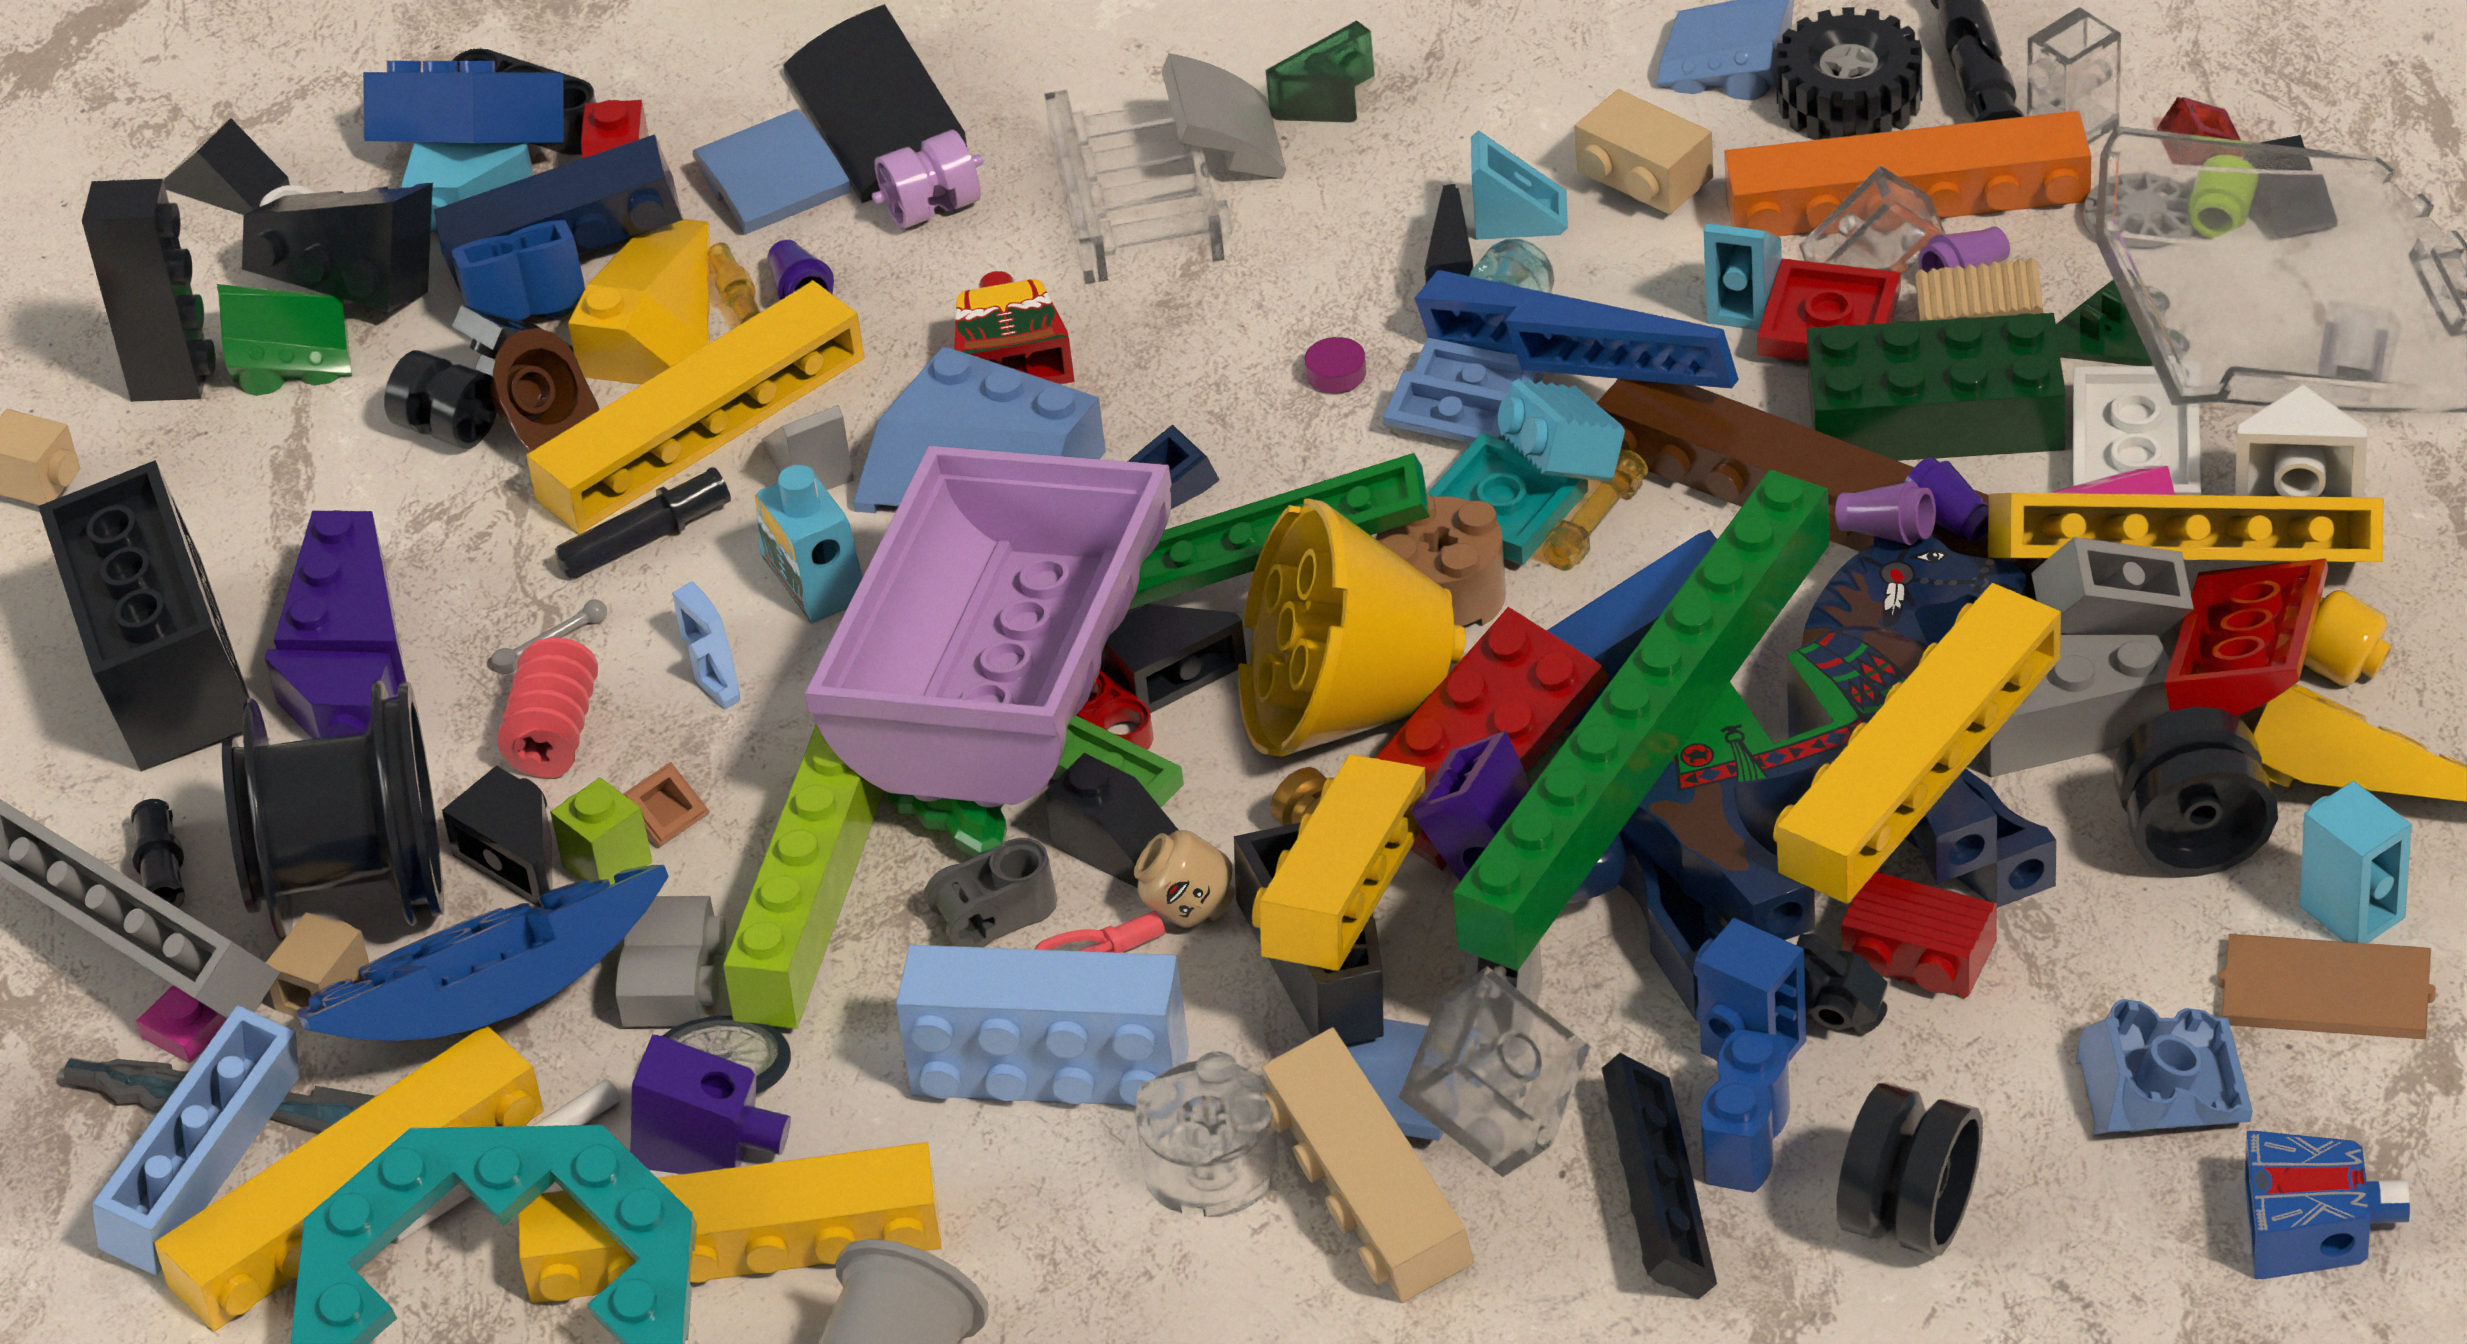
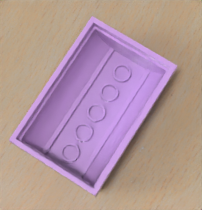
[804,446,1172,807]

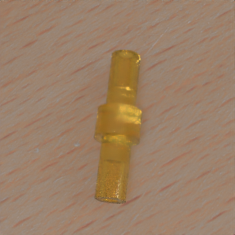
[707,242,761,325]

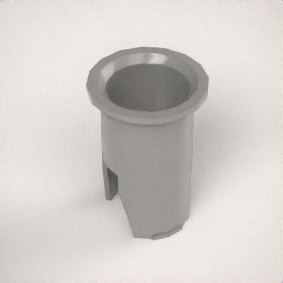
[818,1239,988,1344]

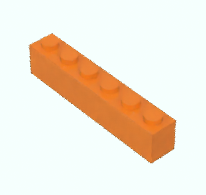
[1724,111,2091,237]

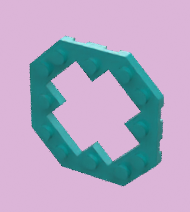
[290,1125,697,1344]

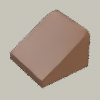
[623,762,710,849]

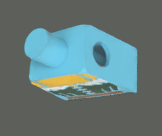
[755,465,863,623]

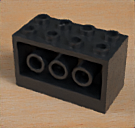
[38,460,250,771]

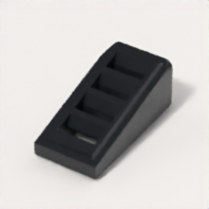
[1424,184,1474,283]

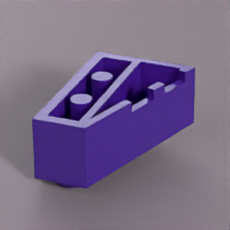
[274,510,407,685]

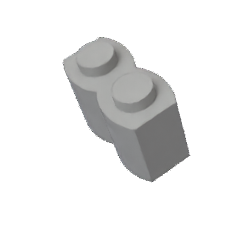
[616,896,726,1027]

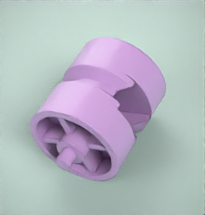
[872,130,983,229]

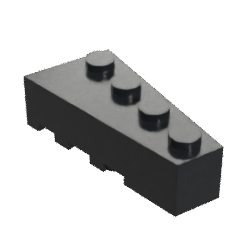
[1234,822,1384,1046]

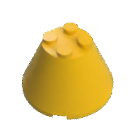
[1238,499,1466,757]

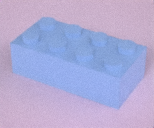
[896,945,1189,1107]

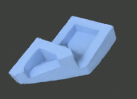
[672,581,740,709]

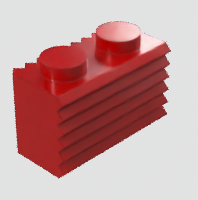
[1841,872,1997,999]

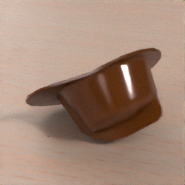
[490,328,600,453]

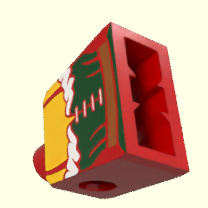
[954,271,1075,384]

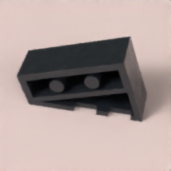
[242,183,433,312]

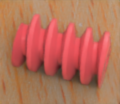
[497,637,598,779]

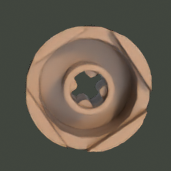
[1376,493,1506,626]

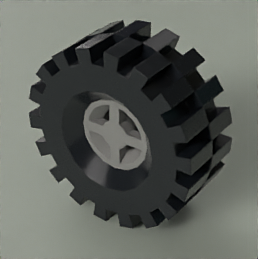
[1775,7,1923,140]

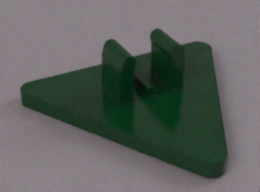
[2056,278,2169,366]

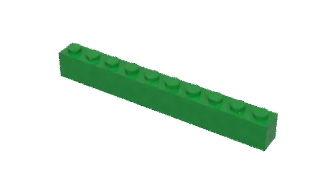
[1453,469,1829,971]

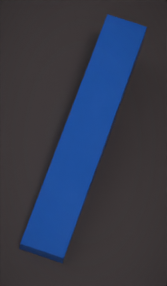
[1415,270,1739,389]

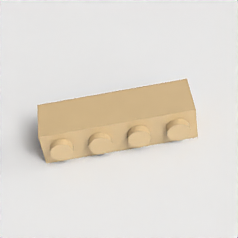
[1260,1027,1475,1303]

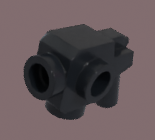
[1796,934,1888,1034]

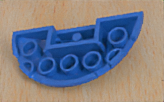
[297,865,669,1041]

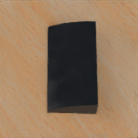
[783,4,967,203]

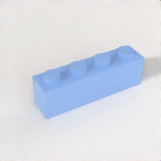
[92,1005,299,1276]

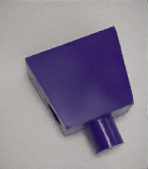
[1411,731,1532,882]
[630,1034,791,1174]

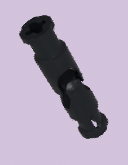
[1930,0,2025,122]

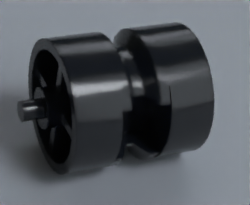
[384,350,497,449]

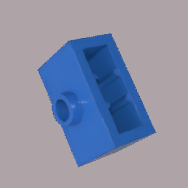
[1694,918,1806,1062]

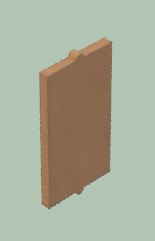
[2218,934,2436,1040]

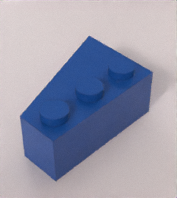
[363,61,564,143]

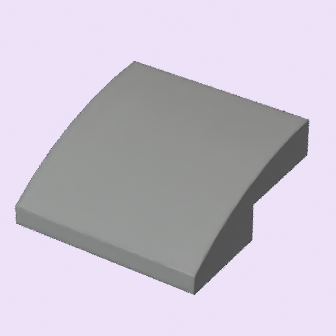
[1162,53,1286,179]

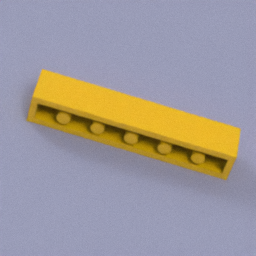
[526,281,865,534]
[1988,493,2384,562]
[1773,583,2061,904]
[154,1026,544,1332]
[518,1142,942,1304]

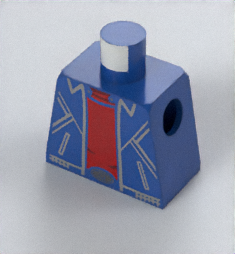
[2244,1131,2410,1279]

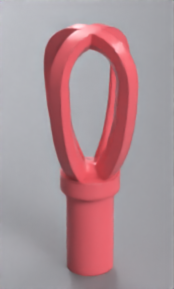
[1034,911,1165,953]

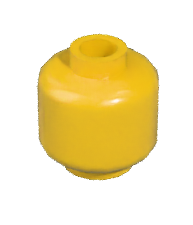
[2303,590,2393,687]

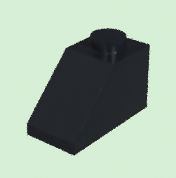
[1100,604,1247,713]
[1044,753,1179,888]
[442,765,552,909]

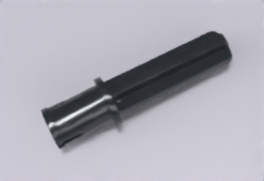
[555,467,731,578]

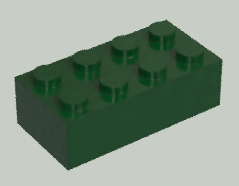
[1806,313,2066,461]

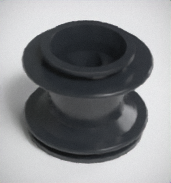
[222,679,444,942]

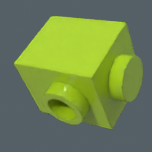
[550,777,653,885]

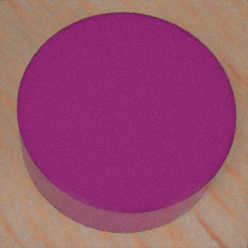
[1305,337,1367,393]

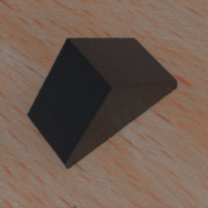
[163,118,290,215]

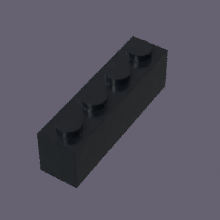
[81,178,216,402]

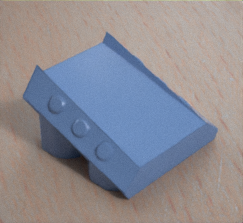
[1657,0,1794,100]
[2075,999,2253,1135]

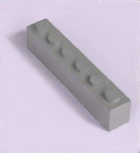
[0,799,281,1018]

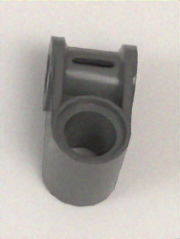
[924,838,1058,947]

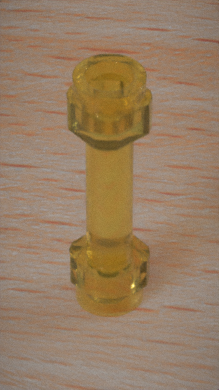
[1542,450,1648,571]

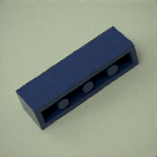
[434,134,683,294]

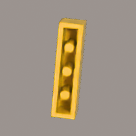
[1252,754,1425,971]

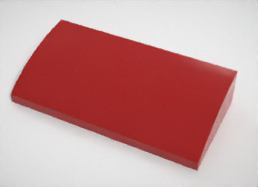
[2164,558,2328,716]

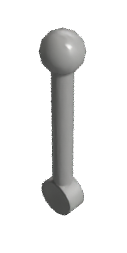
[491,599,607,674]

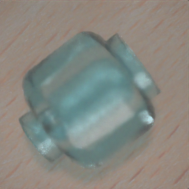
[1470,239,1555,293]

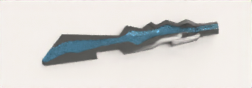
[64,1058,376,1134]

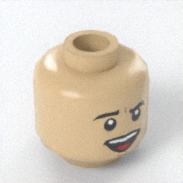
[1134,830,1235,928]

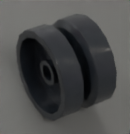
[2113,706,2278,877]
[1836,1082,1983,1256]

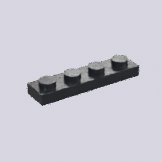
[1601,1052,1717,1300]

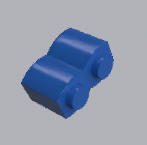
[451,220,585,320]
[1700,1029,1790,1193]

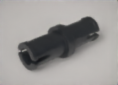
[131,798,185,908]

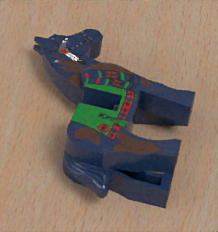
[1569,534,2056,1021]

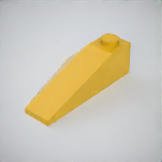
[568,219,710,385]
[2253,684,2467,802]

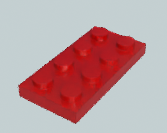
[1375,607,1609,871]

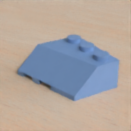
[853,346,1106,513]

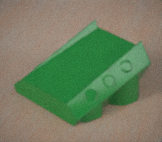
[216,284,352,396]

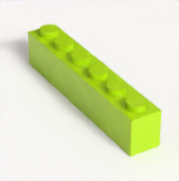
[723,724,884,1029]

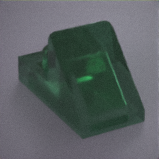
[1265,20,1375,123]

